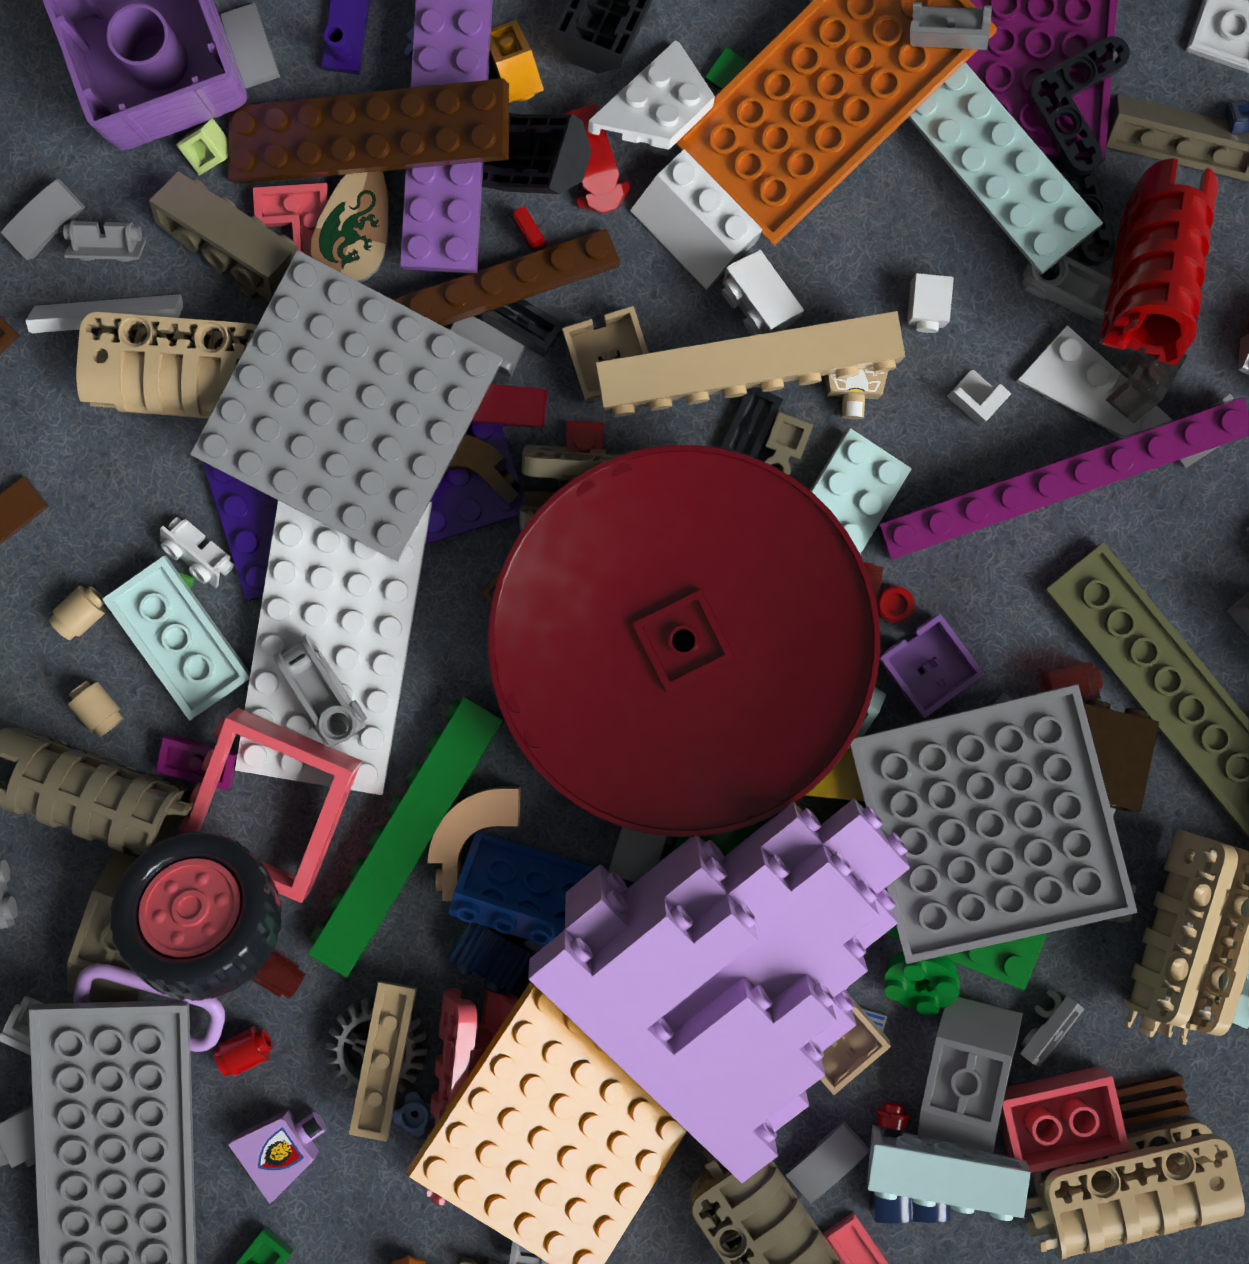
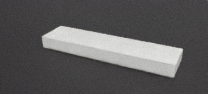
[26,294,183,333]

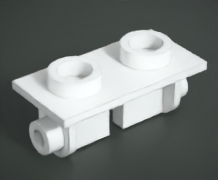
[160,517,234,588]

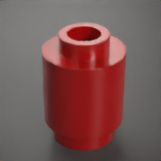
[213,1026,273,1077]

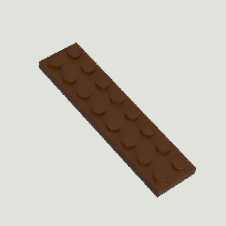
[228,78,509,184]

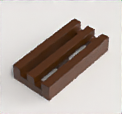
[1115,1073,1190,1127]

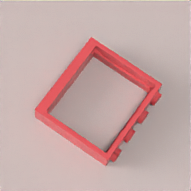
[178,708,362,903]

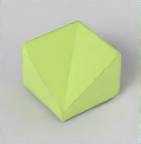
[176,118,229,176]

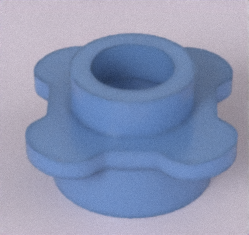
[393,1091,435,1137]

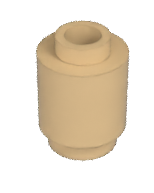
[49,586,106,640]
[68,681,124,737]

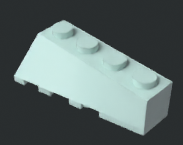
[867,1125,1031,1221]

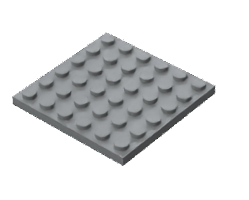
[190,250,503,562]
[850,684,1138,964]

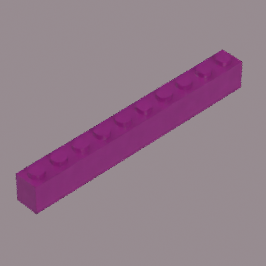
[877,397,1249,560]

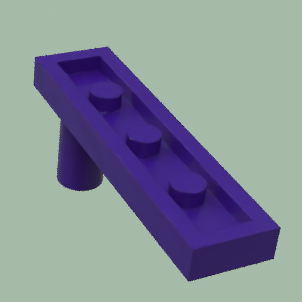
[322,0,370,75]

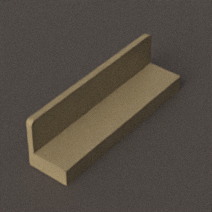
[1106,95,1249,181]

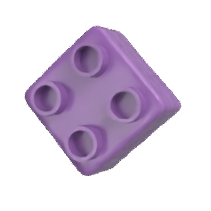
[43,0,247,151]

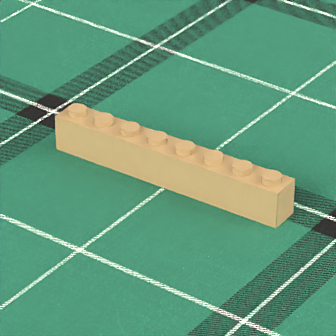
[596,311,905,417]

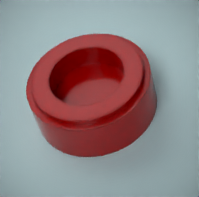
[877,586,915,623]

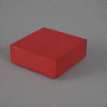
[513,206,545,252]

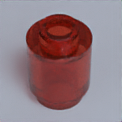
[250,949,306,999]

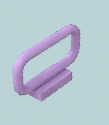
[73,963,225,1052]

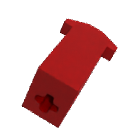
[565,103,631,214]

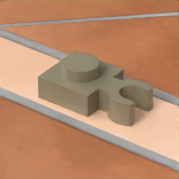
[765,412,813,475]

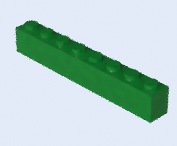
[308,696,505,978]

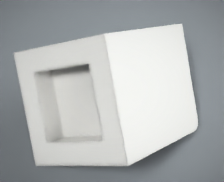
[947,370,1011,426]

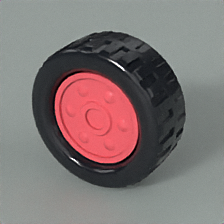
[110,831,282,1001]

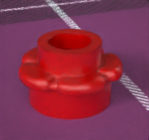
[875,1102,912,1130]

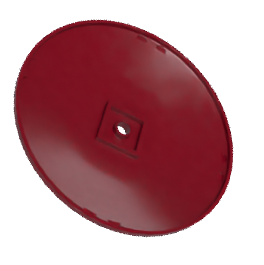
[488,445,880,837]

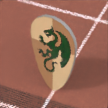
[310,171,389,282]

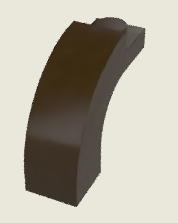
[446,435,521,508]

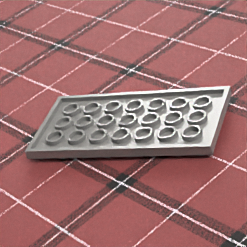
[29,1000,197,1264]

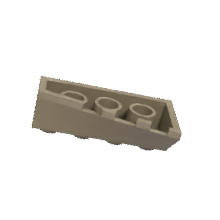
[149,171,298,309]

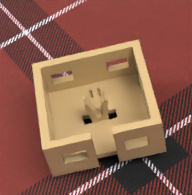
[562,306,648,404]
[820,992,891,1095]

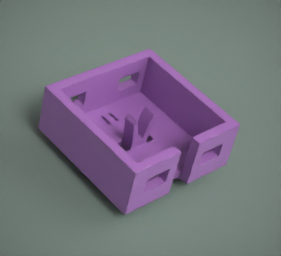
[879,614,985,719]

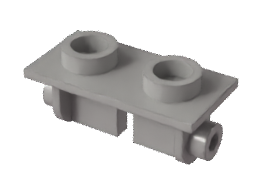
[63,221,146,262]

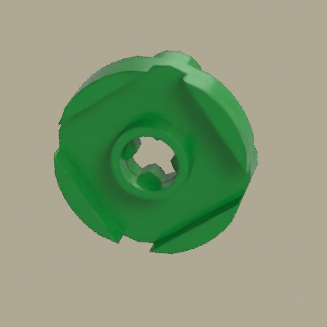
[884,951,961,1017]

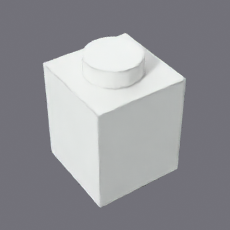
[907,273,954,333]

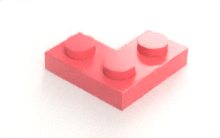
[253,183,330,257]

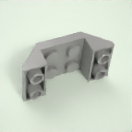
[918,996,1023,1156]

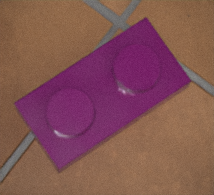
[156,734,238,790]

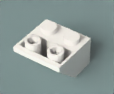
[722,250,804,336]

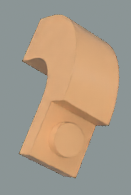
[428,786,521,901]

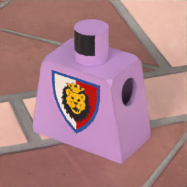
[228,1109,327,1204]

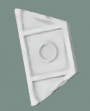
[588,40,715,150]

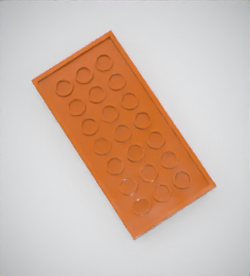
[675,0,997,246]

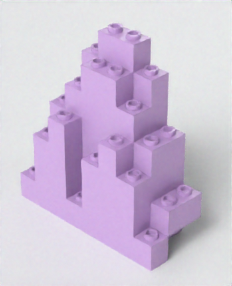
[528,799,910,1183]

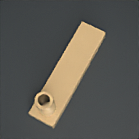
[349,981,417,1142]

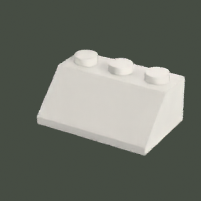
[630,149,762,290]

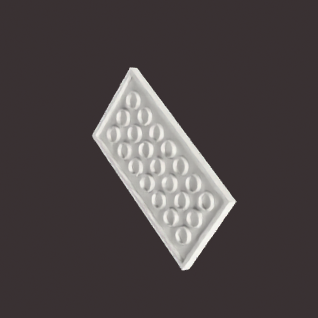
[235,500,432,795]

